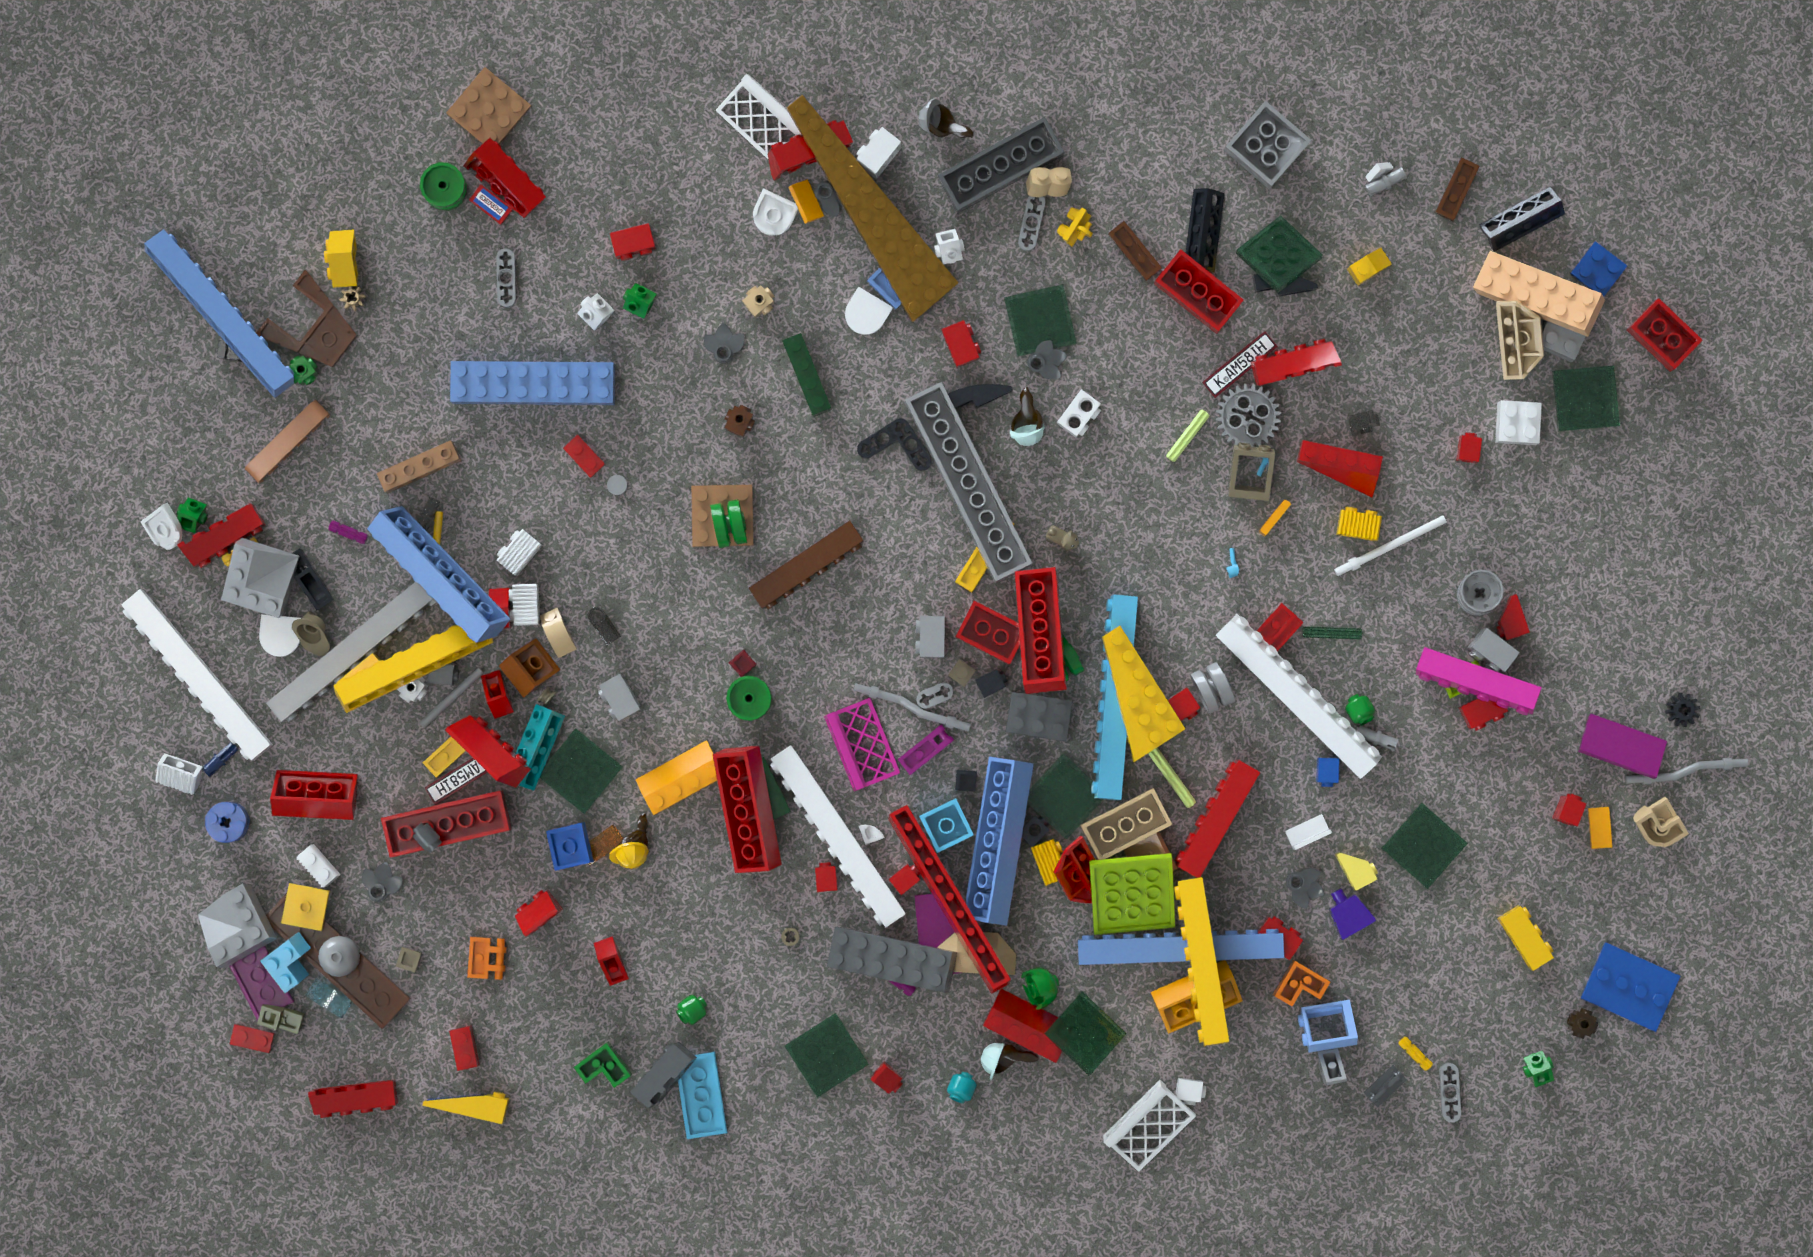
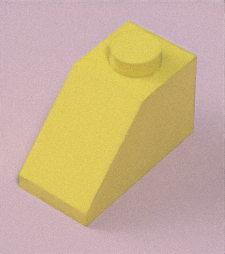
[1335,852,1378,891]

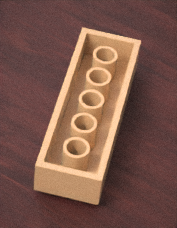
[1473,251,1605,337]

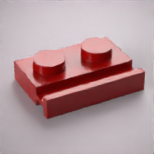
[1256,603,1304,652]

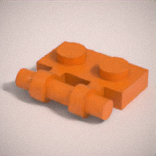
[467,937,507,980]

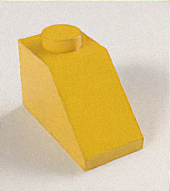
[1347,248,1392,286]

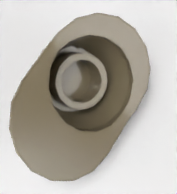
[292,611,330,656]

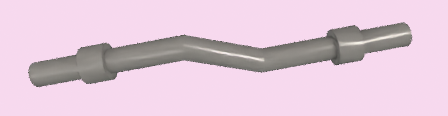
[853,683,971,732]
[1625,757,1748,785]

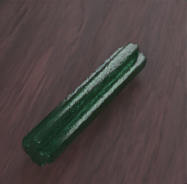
[1302,626,1363,640]

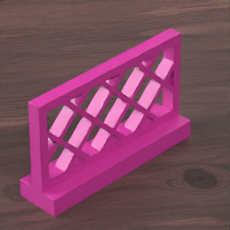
[824,698,900,791]

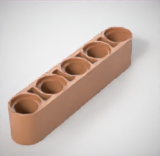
[245,400,330,484]

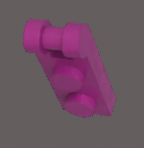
[897,724,954,775]

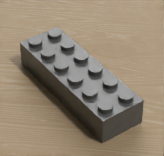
[938,117,1064,214]
[827,927,957,993]

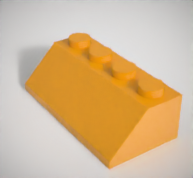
[635,740,717,815]
[1151,960,1243,1034]

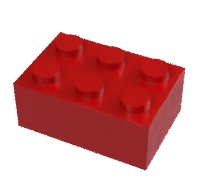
[1626,298,1703,372]
[955,601,1020,665]

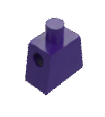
[1329,888,1376,940]

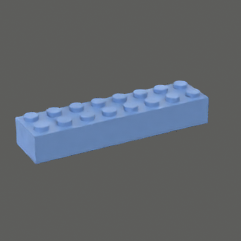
[450,361,615,405]
[367,506,510,643]
[965,757,1033,926]

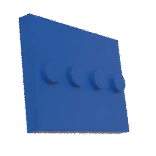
[1580,942,1680,1032]

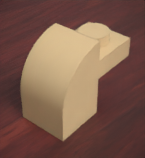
[539,608,577,658]

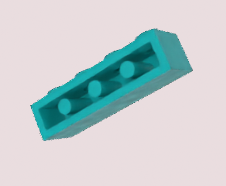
[515,704,565,791]

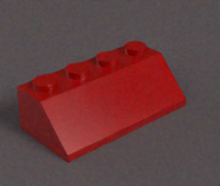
[1154,249,1244,334]
[445,715,531,788]
[270,770,358,820]
[982,989,1074,1063]

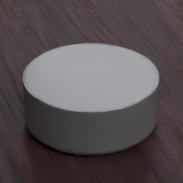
[607,475,628,495]

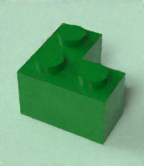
[573,1041,632,1088]

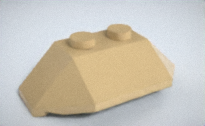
[1496,301,1544,380]
[937,932,1016,975]

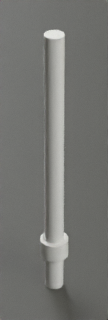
[1334,516,1447,576]

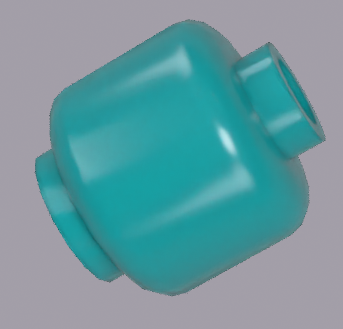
[947,1071,977,1104]

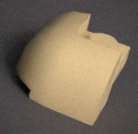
[1633,797,1689,848]

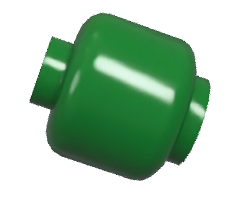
[1345,694,1376,726]
[676,995,707,1025]

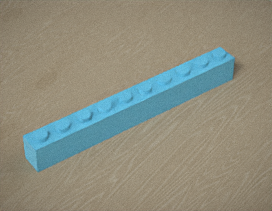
[1091,594,1138,800]

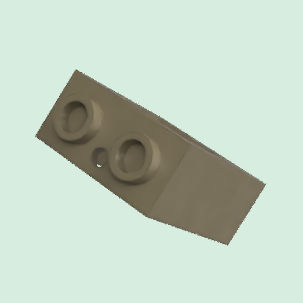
[1228,443,1275,501]

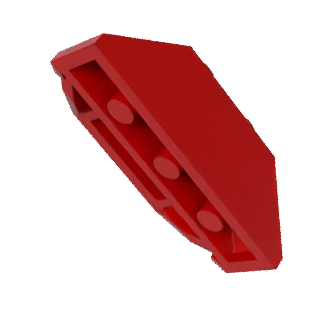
[1053,836,1095,904]

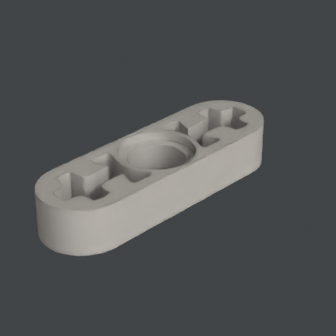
[1018,196,1045,252]
[496,248,516,308]
[1439,1063,1461,1123]

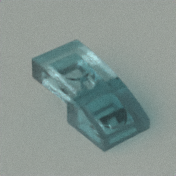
[305,978,352,1018]

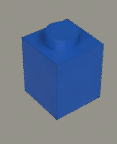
[1316,758,1339,787]

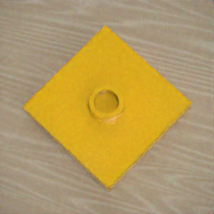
[281,883,330,931]

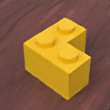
[324,230,358,288]

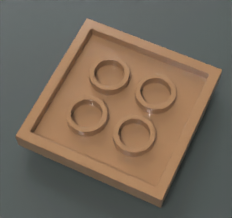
[446,67,531,145]
[691,485,754,547]

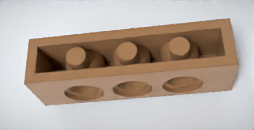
[376,440,462,493]

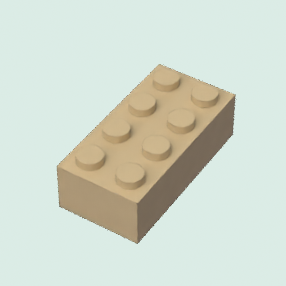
[1080,788,1172,860]

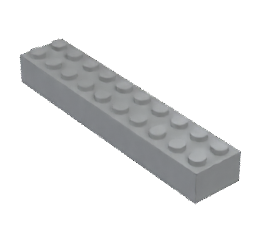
[905,382,1032,584]

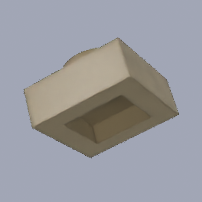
[948,659,976,687]
[396,947,422,973]

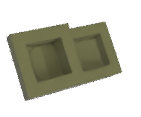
[257,1004,305,1034]

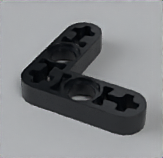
[857,418,931,471]

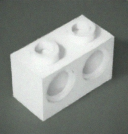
[1057,389,1101,437]

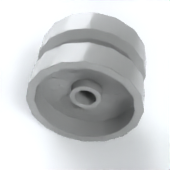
[1190,662,1235,714]

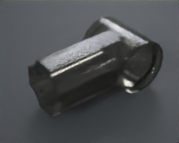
[588,607,621,646]

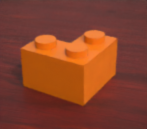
[1272,960,1330,1006]

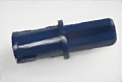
[202,742,238,777]

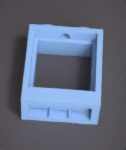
[1298,1000,1358,1053]

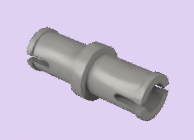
[1365,167,1407,197]
[1358,725,1399,751]

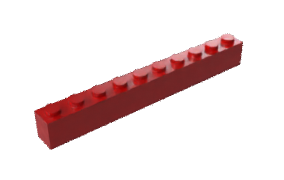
[888,805,1011,994]

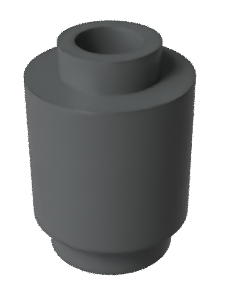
[412,822,442,853]

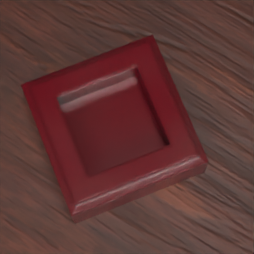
[728,649,757,677]

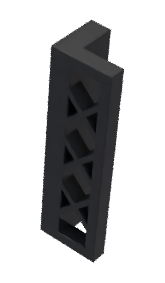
[1479,187,1565,252]
[1185,188,1225,273]

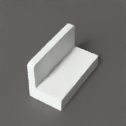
[1285,814,1332,850]

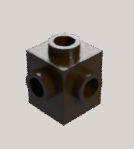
[1567,1008,1598,1039]

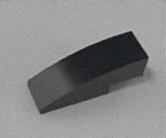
[1252,273,1318,297]
[947,384,1013,409]
[292,547,334,611]

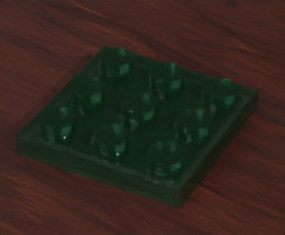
[1236,215,1323,293]
[1004,284,1077,357]
[1552,365,1620,432]
[540,728,623,814]
[1027,754,1104,840]
[1381,803,1468,889]
[1044,991,1127,1076]
[784,1013,869,1098]

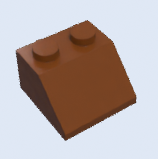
[499,638,561,698]

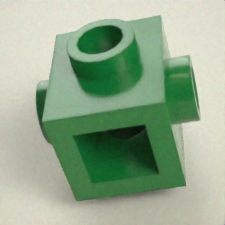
[622,283,657,319]
[289,355,319,386]
[176,497,208,534]
[1522,1050,1554,1088]

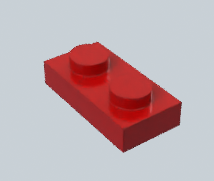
[563,434,606,478]
[230,1024,275,1053]

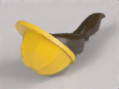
[609,813,649,869]

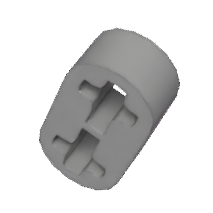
[916,682,953,709]

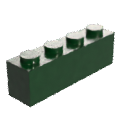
[782,333,832,418]

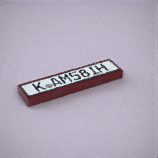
[1202,331,1278,398]
[425,758,488,805]

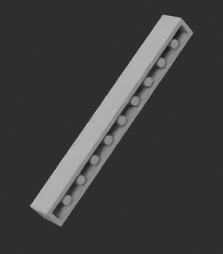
[266,582,437,723]

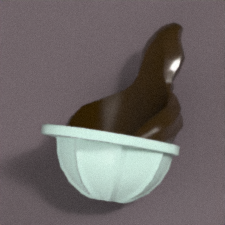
[1010,387,1045,446]
[981,1043,1039,1080]

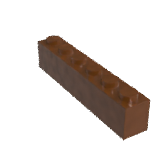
[749,520,864,610]

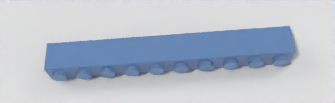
[144,229,294,398]
[1078,929,1284,965]

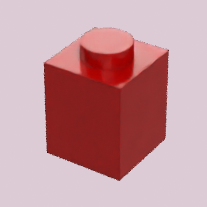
[1456,432,1482,463]
[815,862,838,892]
[888,864,920,895]

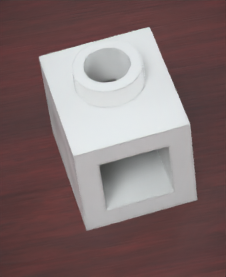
[1175,1078,1206,1105]

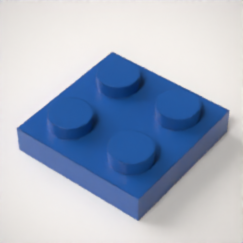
[1570,241,1627,297]
[546,822,594,871]

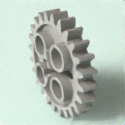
[1215,384,1281,447]

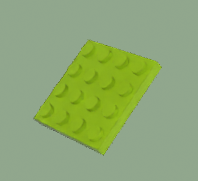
[1089,853,1175,935]

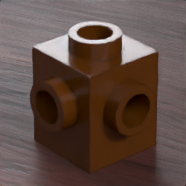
[724,405,755,438]

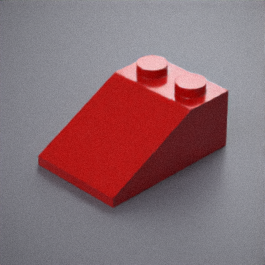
[515,890,563,937]

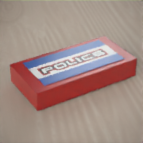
[469,184,513,225]

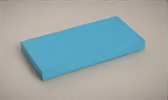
[678,1052,728,1139]

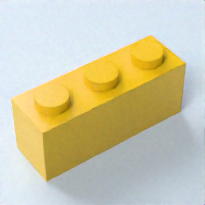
[1497,905,1554,971]

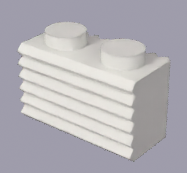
[497,529,543,576]
[509,584,540,626]
[156,753,203,795]
[297,844,341,887]

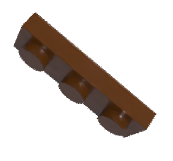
[1435,157,1480,221]
[1108,221,1162,281]

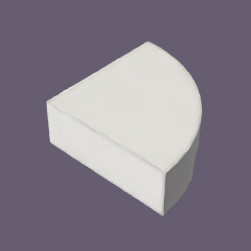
[1366,162,1393,182]
[859,825,885,845]

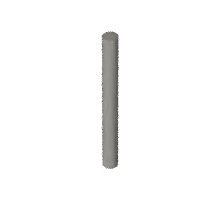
[419,667,484,728]

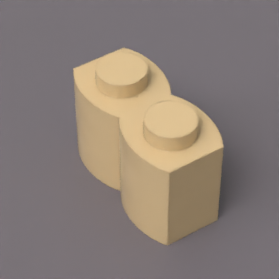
[1026,167,1072,197]

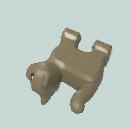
[1045,525,1079,551]

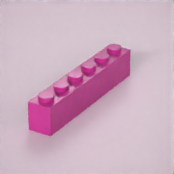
[1416,647,1542,715]

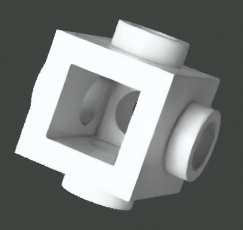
[934,229,965,264]
[577,293,614,330]
[397,677,428,703]

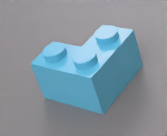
[260,932,311,993]

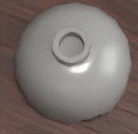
[318,936,360,977]

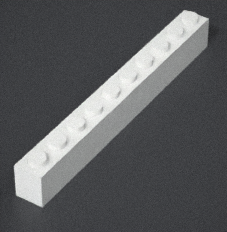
[121,589,273,761]
[1216,614,1382,779]
[770,745,906,928]

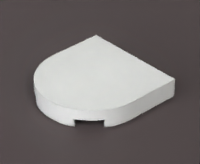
[753,189,798,236]
[845,287,893,335]
[141,503,182,550]
[259,614,301,657]

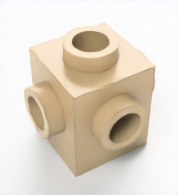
[742,286,775,319]

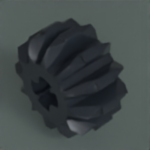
[1665,693,1700,727]

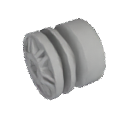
[1457,569,1504,616]

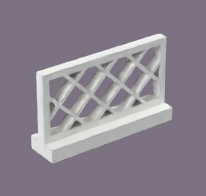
[716,74,802,159]
[1103,1080,1196,1172]

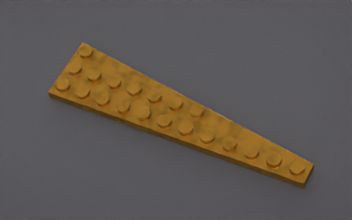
[786,95,958,322]

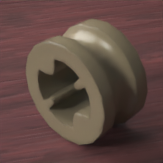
[537,687,556,707]
[781,927,800,946]

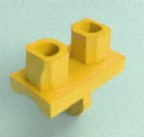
[1057,207,1093,247]

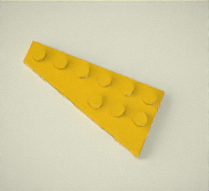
[1102,626,1185,762]

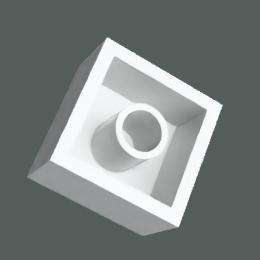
[856,127,901,179]
[1495,400,1542,445]

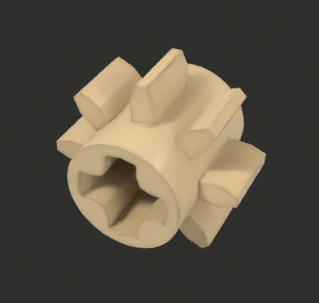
[340,286,366,311]

